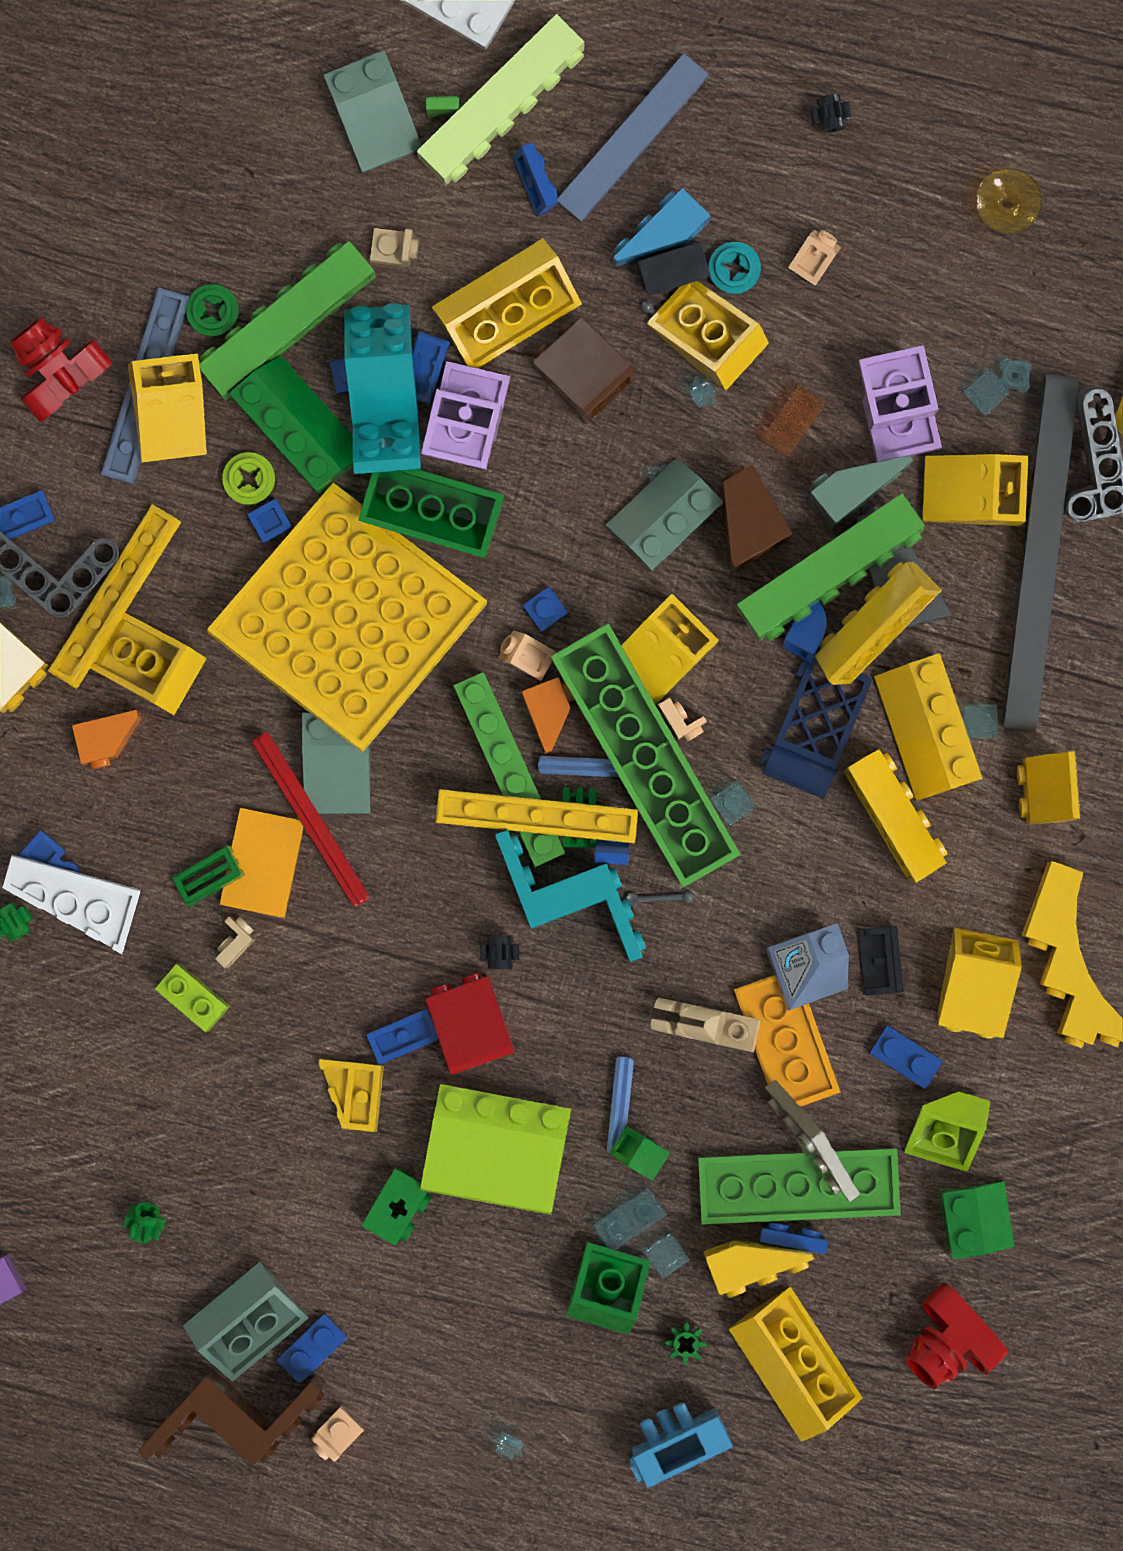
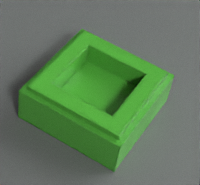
[426,96,460,117]

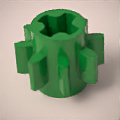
[0,902,34,943]
[122,1202,166,1244]
[665,1321,707,1365]

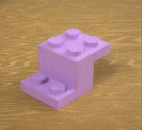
[858,345,942,462]
[421,361,511,470]

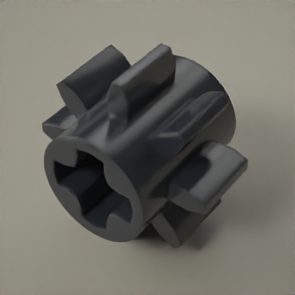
[810,94,852,133]
[480,936,519,969]

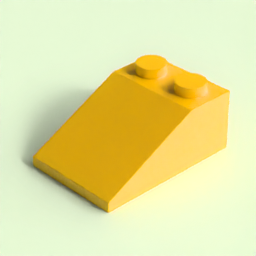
[647,281,769,391]
[90,613,207,715]
[1017,751,1080,825]

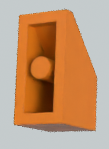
[522,677,574,755]
[72,710,142,770]

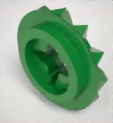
[186,284,239,337]

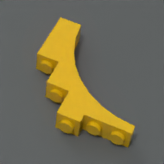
[1021,861,1123,1048]

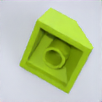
[904,1091,990,1172]

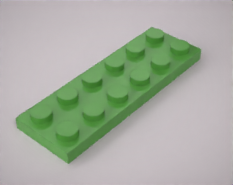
[698,1148,901,1225]

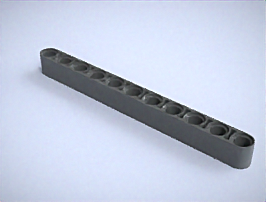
[1002,374,1079,731]

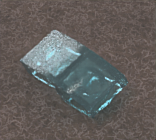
[591,1187,667,1250]

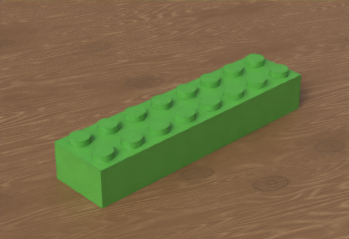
[551,623,741,888]

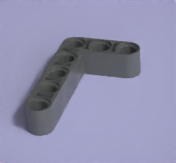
[0,531,119,618]

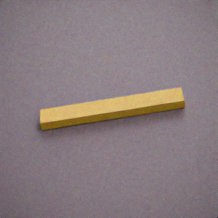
[48,504,181,689]
[436,789,638,843]

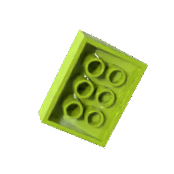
[420,1084,571,1215]

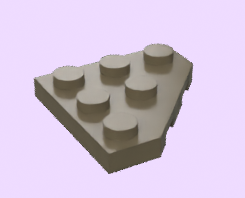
[765,1080,860,1202]

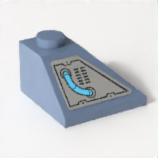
[766,923,849,1011]

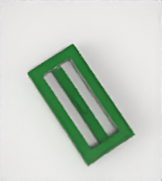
[562,787,596,848]
[172,846,245,907]

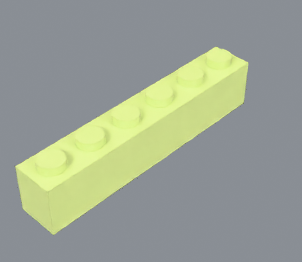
[417,14,584,186]

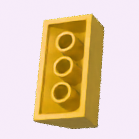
[432,238,582,369]
[815,562,942,685]
[874,653,983,801]
[843,749,948,884]
[729,1286,863,1442]

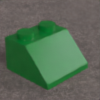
[938,1180,1014,1259]
[565,1242,651,1335]

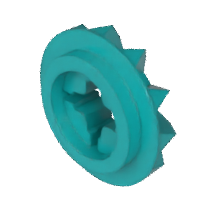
[709,242,761,294]

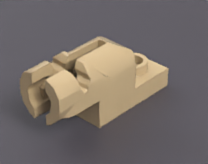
[651,997,761,1052]

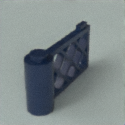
[759,657,873,799]

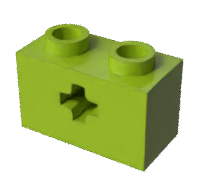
[155,964,230,1032]

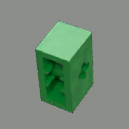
[361,1166,432,1246]

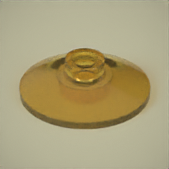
[976,168,1042,234]

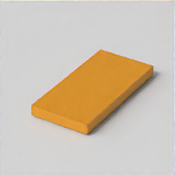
[733,975,840,1107]

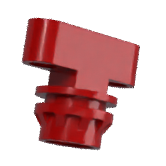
[9,317,113,422]
[904,1282,1008,1389]

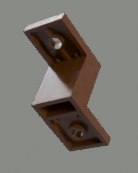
[137,1369,326,1466]

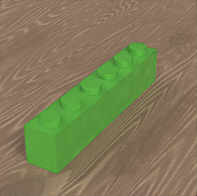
[199,241,376,401]
[737,493,925,642]
[453,672,565,868]

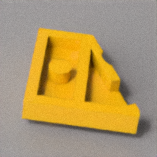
[319,1059,384,1132]

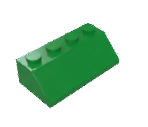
[229,356,353,496]
[358,469,505,558]

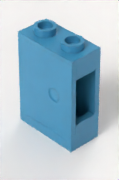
[629,1402,733,1488]

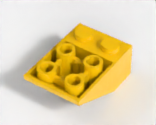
[127,353,207,463]
[922,454,1028,526]
[621,594,719,705]
[703,1240,814,1298]

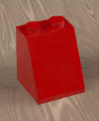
[426,972,515,1075]

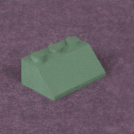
[605,458,724,573]
[183,1262,309,1382]

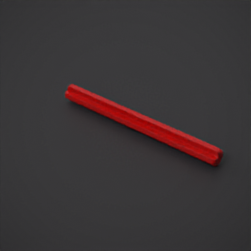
[252,732,369,907]

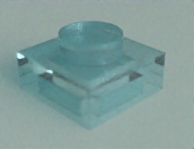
[710,780,756,826]

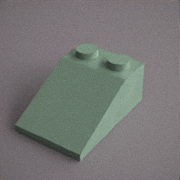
[324,50,422,174]
[806,455,913,531]
[302,713,371,814]

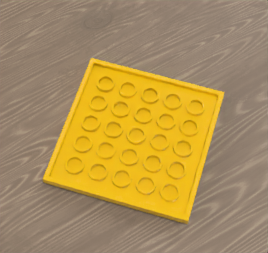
[207,483,487,753]

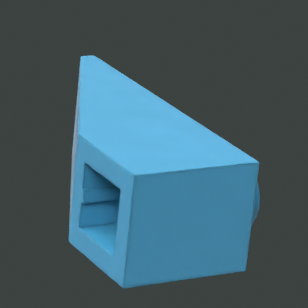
[613,188,711,267]

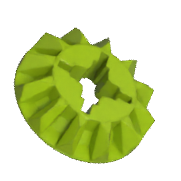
[223,452,275,505]

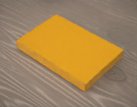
[220,808,304,918]

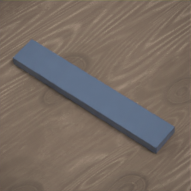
[557,54,709,223]
[101,287,190,485]

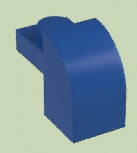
[782,602,827,663]

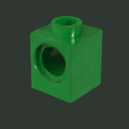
[609,1125,670,1181]

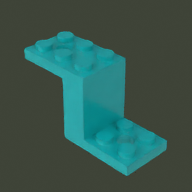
[344,303,421,474]
[495,830,646,962]

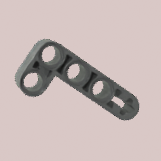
[1064,385,1123,522]

